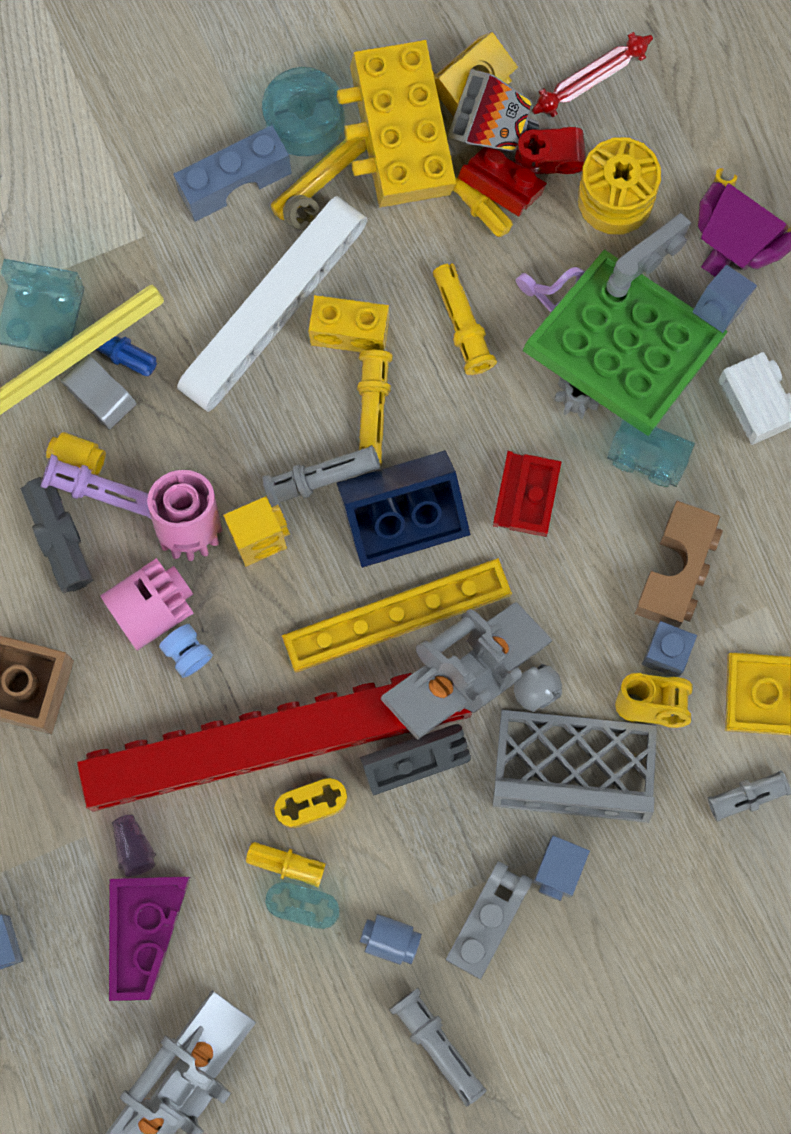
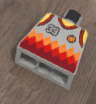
[447,69,539,151]

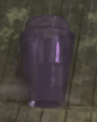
[112,814,156,877]

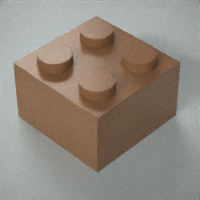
[0,636,74,735]

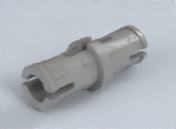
[707,770,791,822]

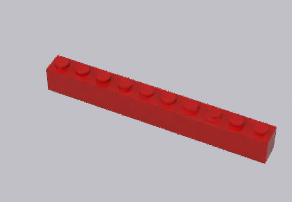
[77,673,472,812]

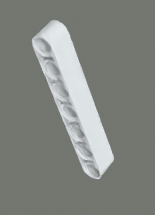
[177,196,367,412]

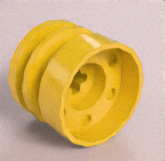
[578,137,661,235]

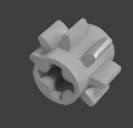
[555,377,599,419]

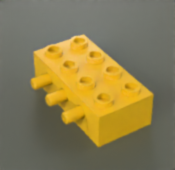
[337,40,456,208]

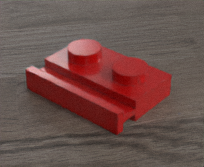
[457,147,547,217]
[493,451,562,537]

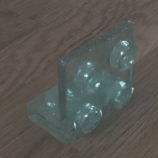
[0,259,85,354]
[607,420,695,487]

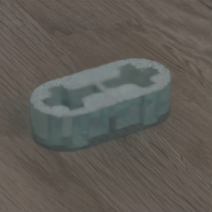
[265,882,340,929]

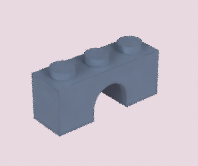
[173,125,292,222]

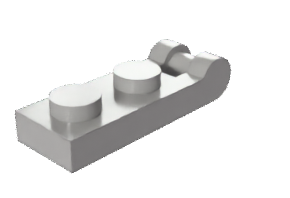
[606,213,691,297]
[446,861,533,980]

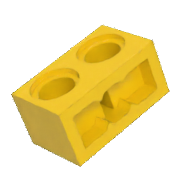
[308,295,390,352]
[223,496,290,567]

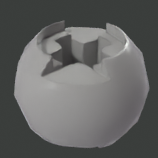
[514,664,562,712]

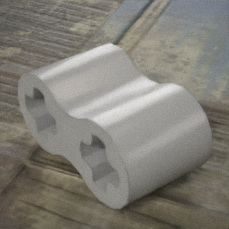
[61,355,137,430]

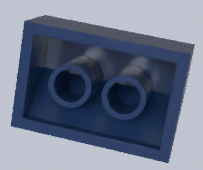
[336,450,471,568]

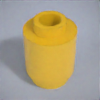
[46,432,106,476]

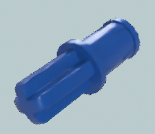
[96,336,157,376]

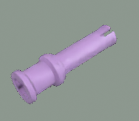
[40,454,151,519]

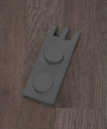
[360,724,471,796]

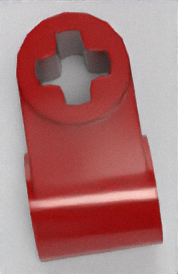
[514,127,586,175]

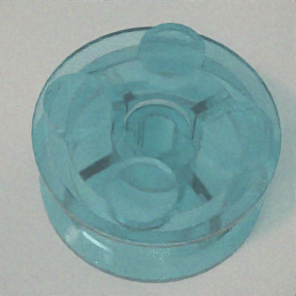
[262,67,345,156]

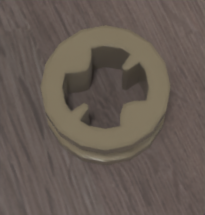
[283,195,320,231]

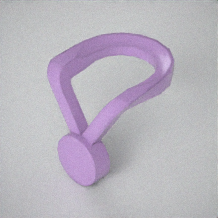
[516,267,585,312]

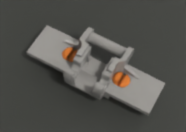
[381,602,552,740]
[106,990,256,1134]

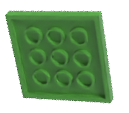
[523,249,728,437]

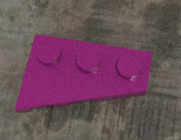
[109,877,191,1001]

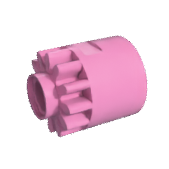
[147,470,222,561]
[100,558,193,651]

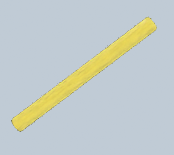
[0,285,164,415]

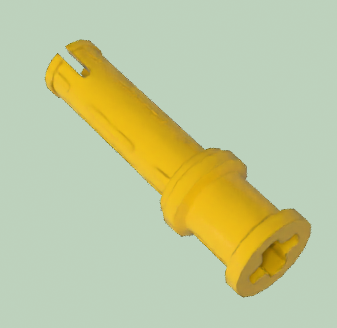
[432,263,497,375]
[357,350,393,466]

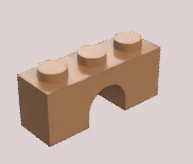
[634,500,723,628]

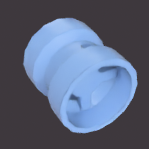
[159,624,213,678]

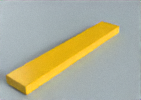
[282,558,512,673]

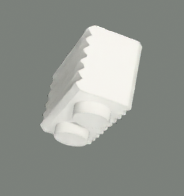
[719,352,791,445]

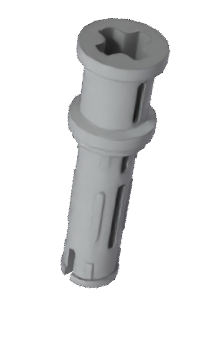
[263,445,380,507]
[389,988,487,1107]

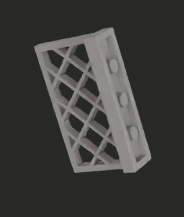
[492,710,657,823]

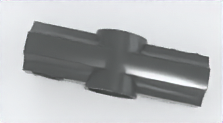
[20,477,94,593]

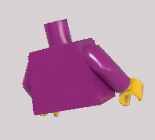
[698,168,791,277]

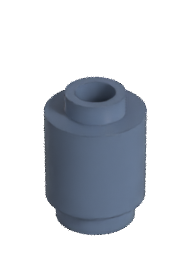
[359,914,422,965]

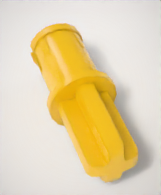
[453,178,513,237]
[246,842,326,888]

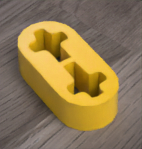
[274,778,348,828]

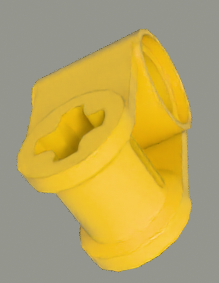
[615,673,693,728]

